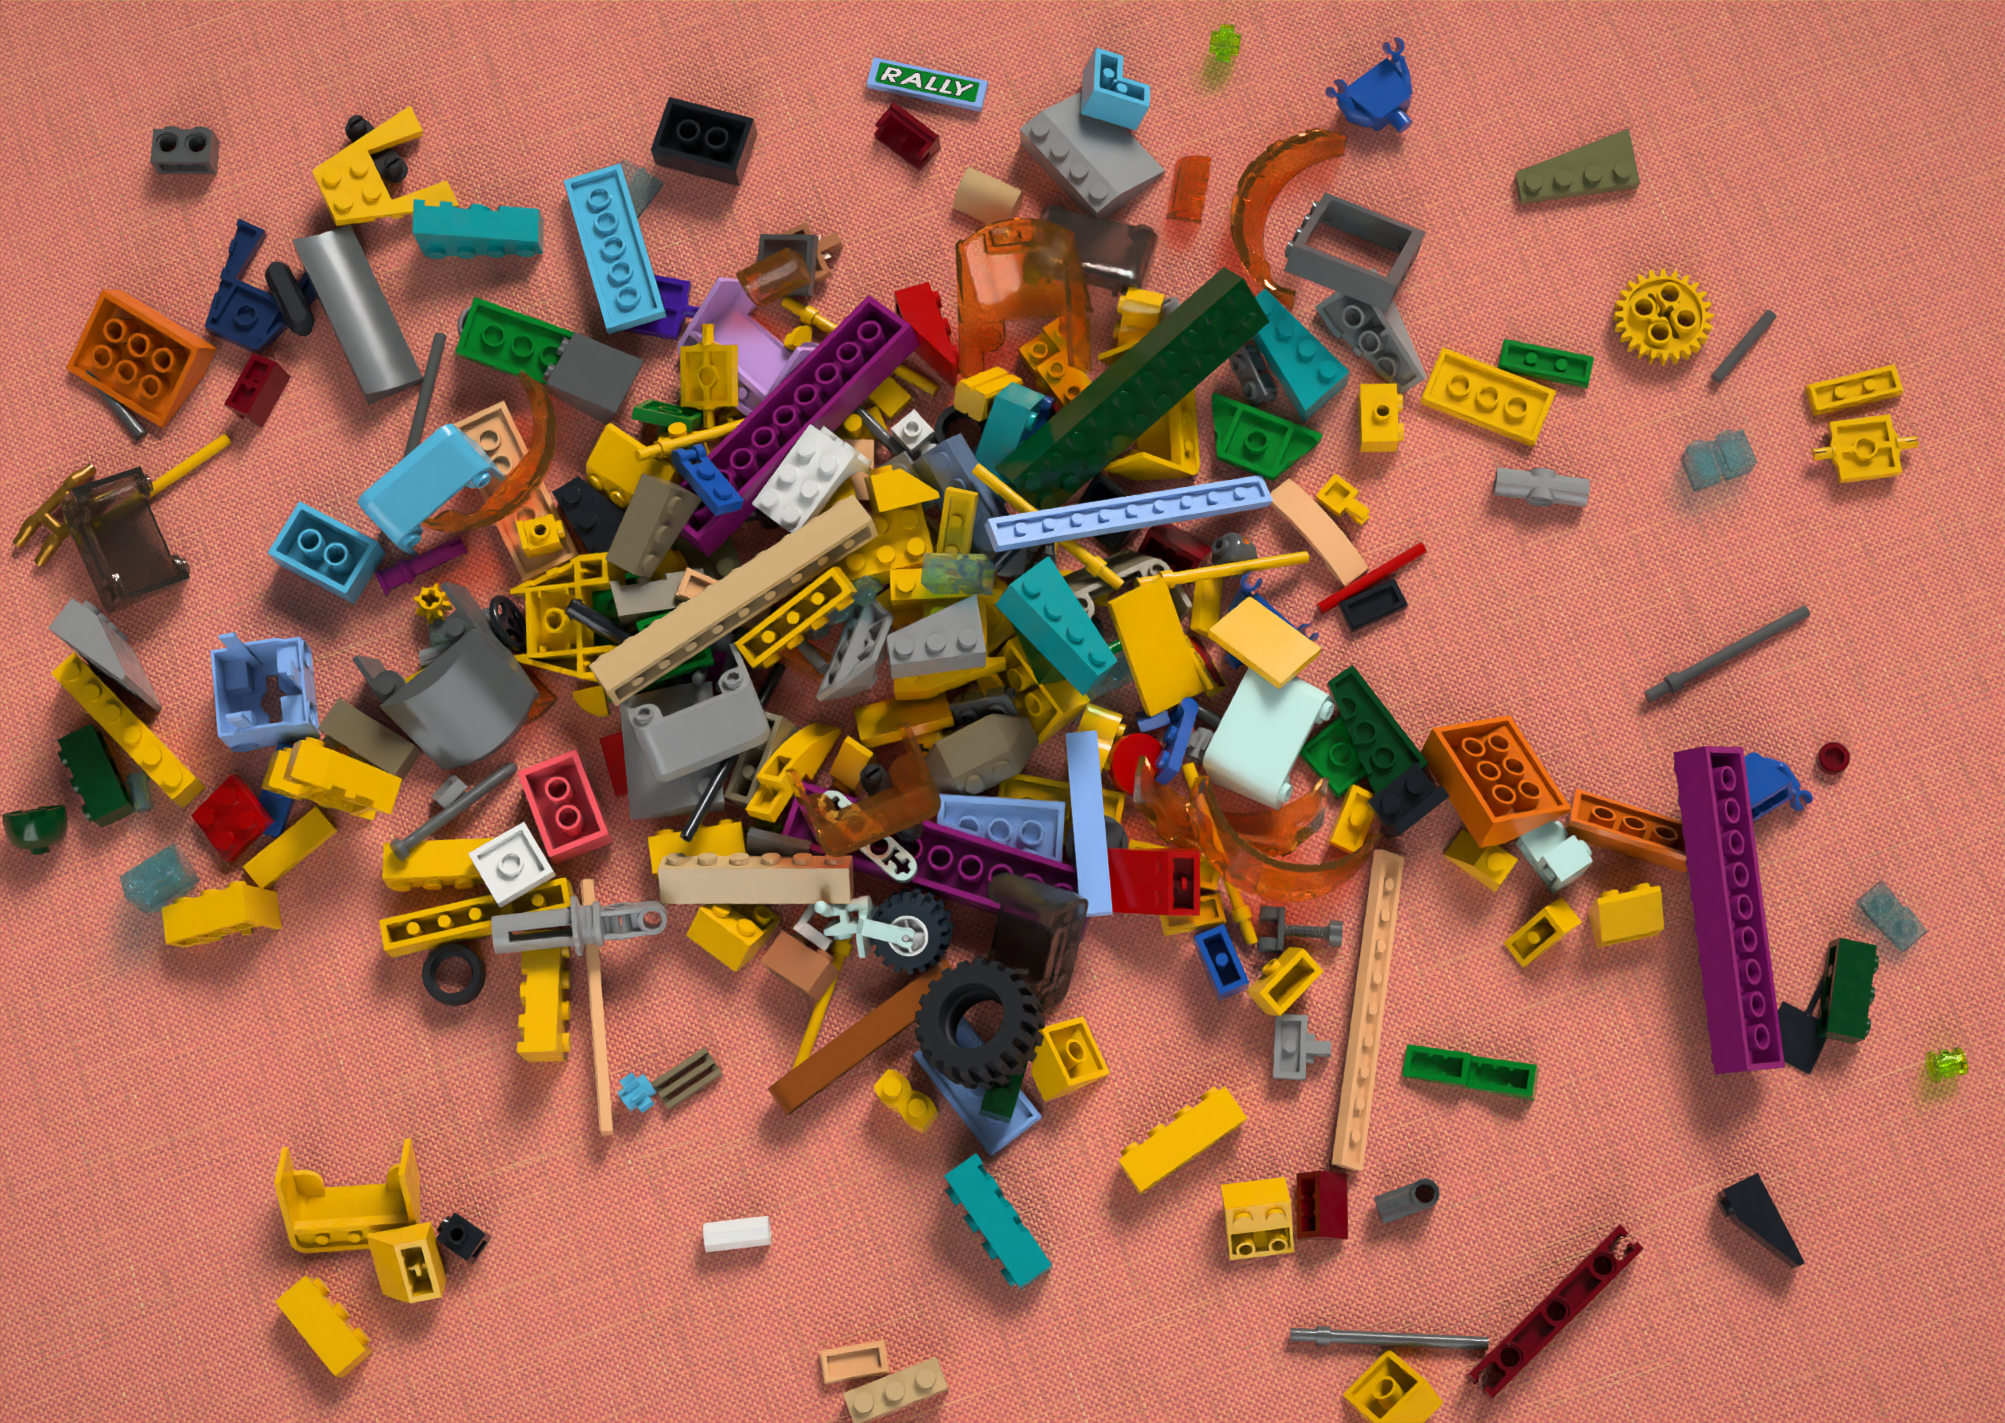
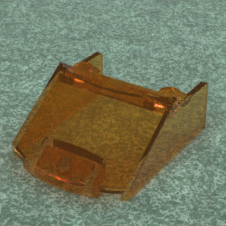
[955,218,1094,379]

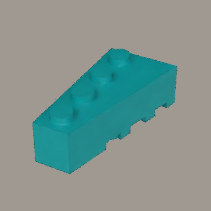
[412,199,544,259]
[1252,289,1350,423]
[975,382,1046,508]
[995,556,1118,696]
[944,1153,1053,1290]

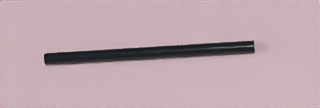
[680,663,786,842]

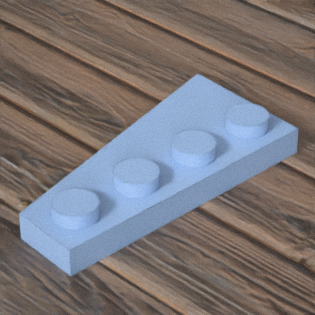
[937,794,1066,863]

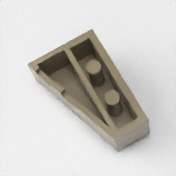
[605,474,702,578]
[610,568,704,635]

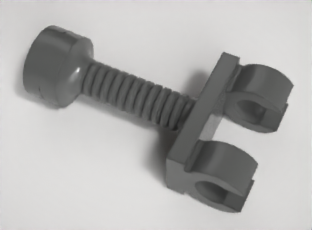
[1258,906,1343,954]

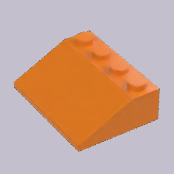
[66,289,217,428]
[1421,715,1572,848]

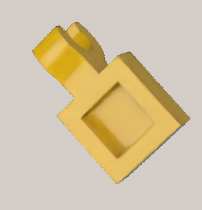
[1315,474,1370,526]

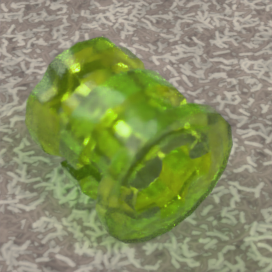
[1925,1047,1968,1083]

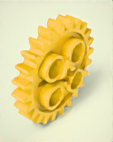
[1612,268,1714,366]

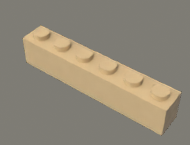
[658,852,854,904]

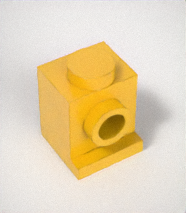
[516,513,566,559]

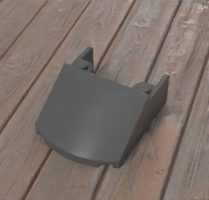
[353,581,540,770]

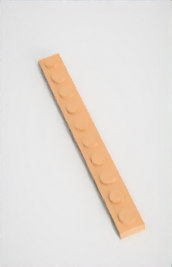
[1332,849,1404,1171]

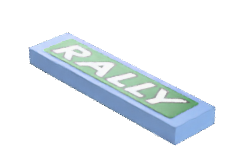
[867,57,988,112]

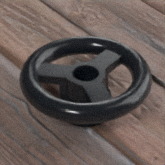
[489,595,527,652]

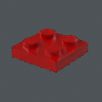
[191,774,274,863]

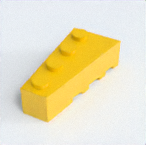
[517,930,571,1062]

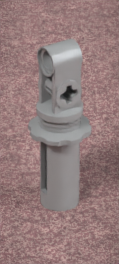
[491,896,668,956]

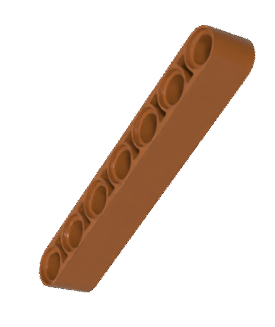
[768,959,954,1115]

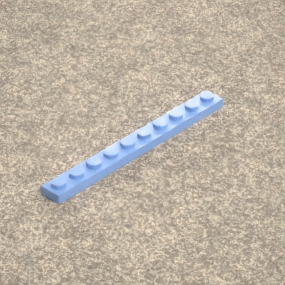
[984,475,1273,552]

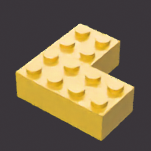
[812,476,935,591]

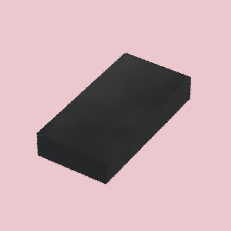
[1338,578,1408,633]

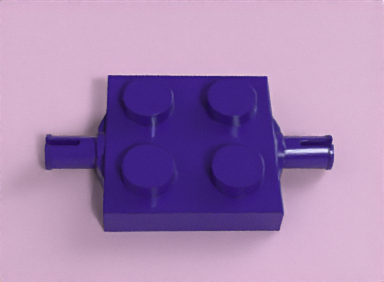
[623,275,700,341]

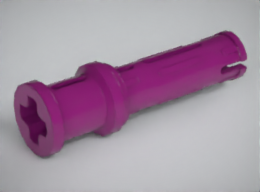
[374,535,468,596]

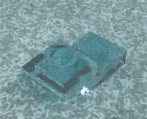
[1855,881,1928,952]

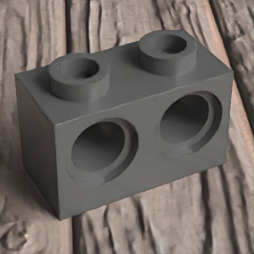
[150,126,220,175]

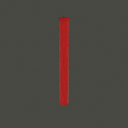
[1316,542,1427,615]

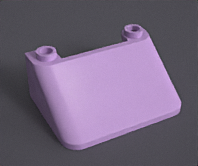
[678,277,819,417]

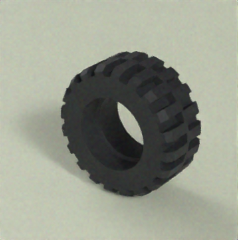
[914,959,1045,1090]

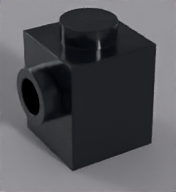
[436,1212,492,1264]

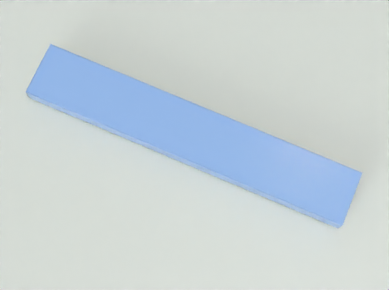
[1065,731,1113,917]

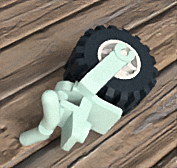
[814,887,954,974]

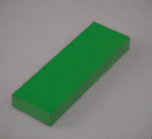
[1498,339,1594,388]

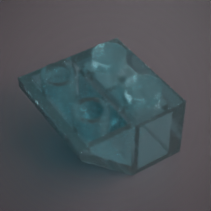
[119,843,200,914]

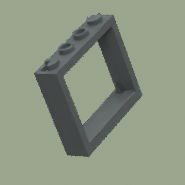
[1284,192,1426,311]

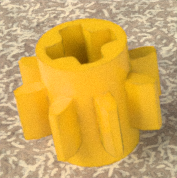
[413,583,454,624]

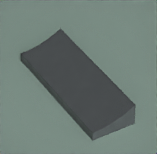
[292,224,423,405]

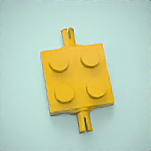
[680,324,738,428]
[1811,414,1919,484]

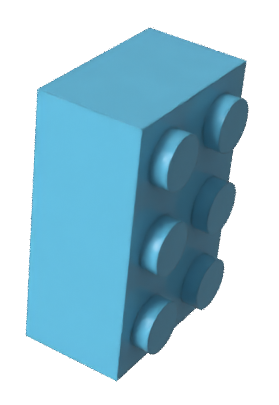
[268,501,386,605]

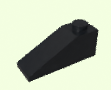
[1717,1173,1805,1269]

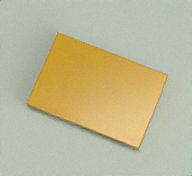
[1208,596,1321,690]
[853,691,955,749]

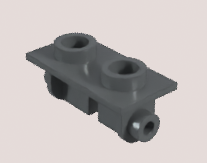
[1229,344,1277,408]
[949,685,1019,725]

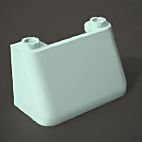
[1203,667,1334,811]

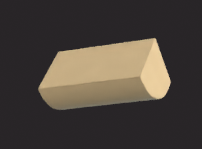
[953,167,1022,233]

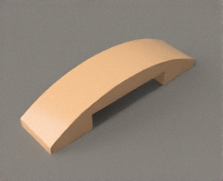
[1270,478,1369,587]

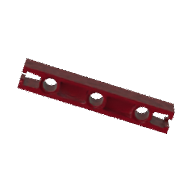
[1465,1225,1644,1400]

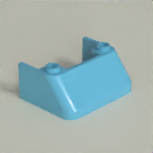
[358,424,506,557]

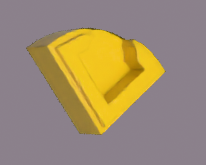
[784,325,813,352]
[572,685,610,718]

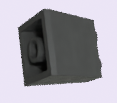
[542,332,644,425]

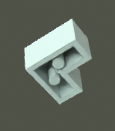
[1515,820,1593,895]

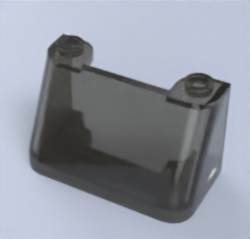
[1023,205,1158,297]
[61,466,190,614]
[971,872,1089,1014]

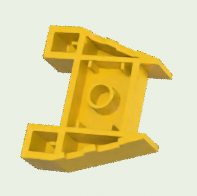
[510,552,626,683]
[890,569,1006,701]
[261,737,402,821]

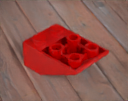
[894,282,961,387]
[1107,848,1200,916]

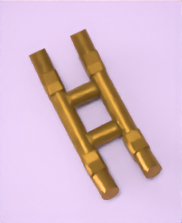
[12,463,118,567]

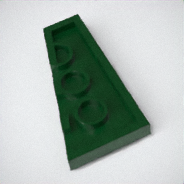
[1327,664,1429,795]

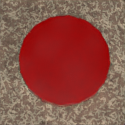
[1108,733,1164,796]

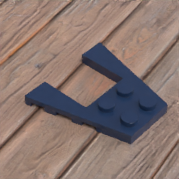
[205,219,317,356]

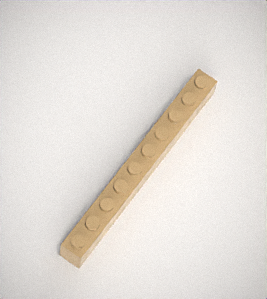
[589,494,878,707]

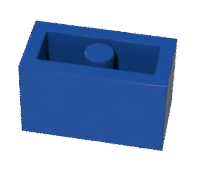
[1193,924,1250,1001]

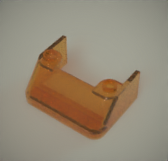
[785,721,941,857]

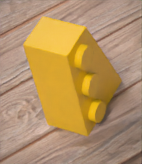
[161,881,282,948]

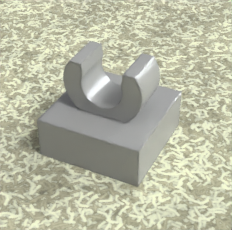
[431,774,468,809]

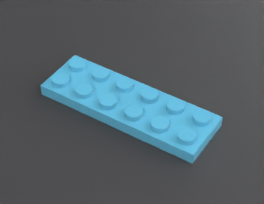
[564,163,667,335]

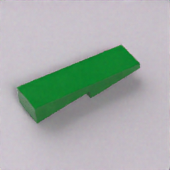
[1402,1044,1539,1101]

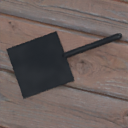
[1778,972,1827,1075]

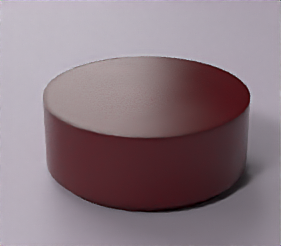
[1816,742,1850,775]

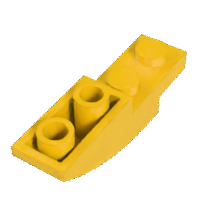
[745,723,842,823]

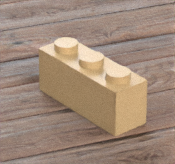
[843,1357,949,1423]

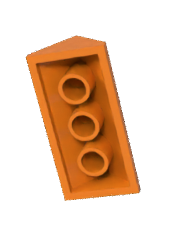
[1564,789,1687,873]

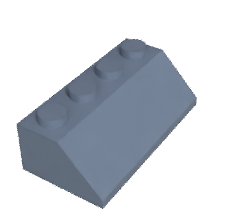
[912,433,1010,567]

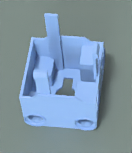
[210,632,320,752]

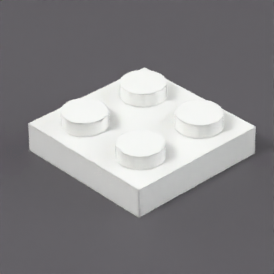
[468,822,556,908]

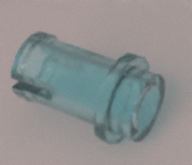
[125,771,154,813]

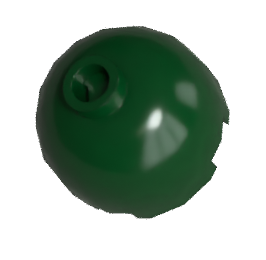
[2,805,68,855]

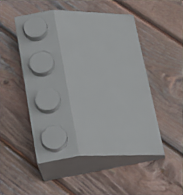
[1020,91,1165,227]
[48,598,162,713]
[620,681,725,820]

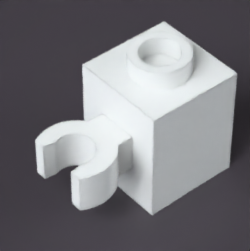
[891,409,936,460]

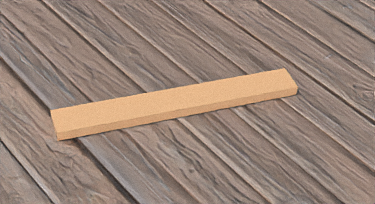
[581,879,613,1136]

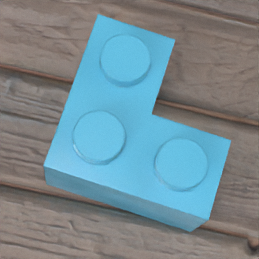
[1081,48,1150,131]

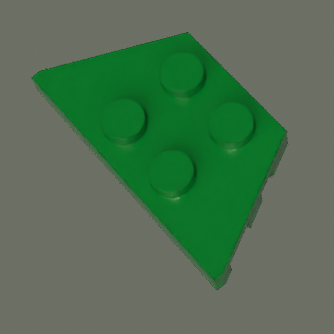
[1212,392,1323,481]

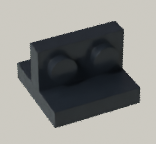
[1365,763,1450,839]

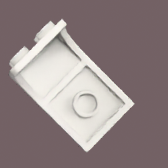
[752,424,872,533]

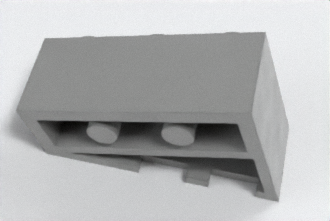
[886,594,986,679]

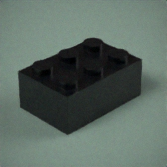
[651,97,757,187]

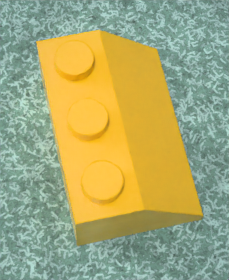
[586,423,679,510]
[996,636,1090,745]

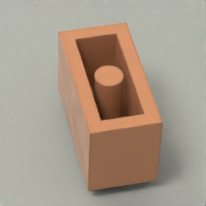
[760,930,840,1003]

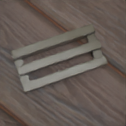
[651,1047,723,1111]

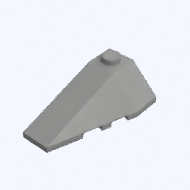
[1315,268,1427,394]

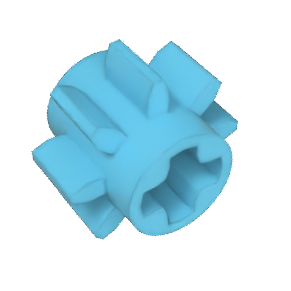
[617,1072,657,1113]

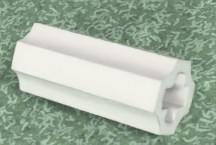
[703,1216,772,1252]

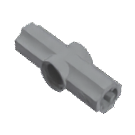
[1493,467,1590,507]

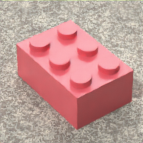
[517,749,614,865]

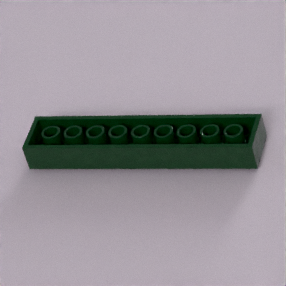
[995,267,1269,511]

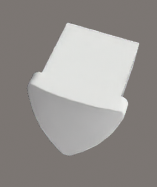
[793,904,834,952]

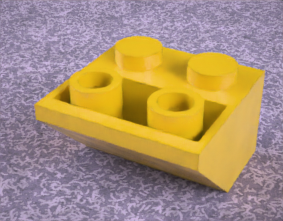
[1587,883,1664,948]
[686,904,781,972]
[1220,1177,1294,1260]
[367,1222,447,1303]

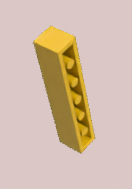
[51,652,206,808]
[379,877,574,958]

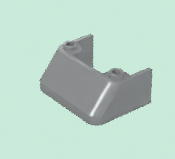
[623,642,771,782]

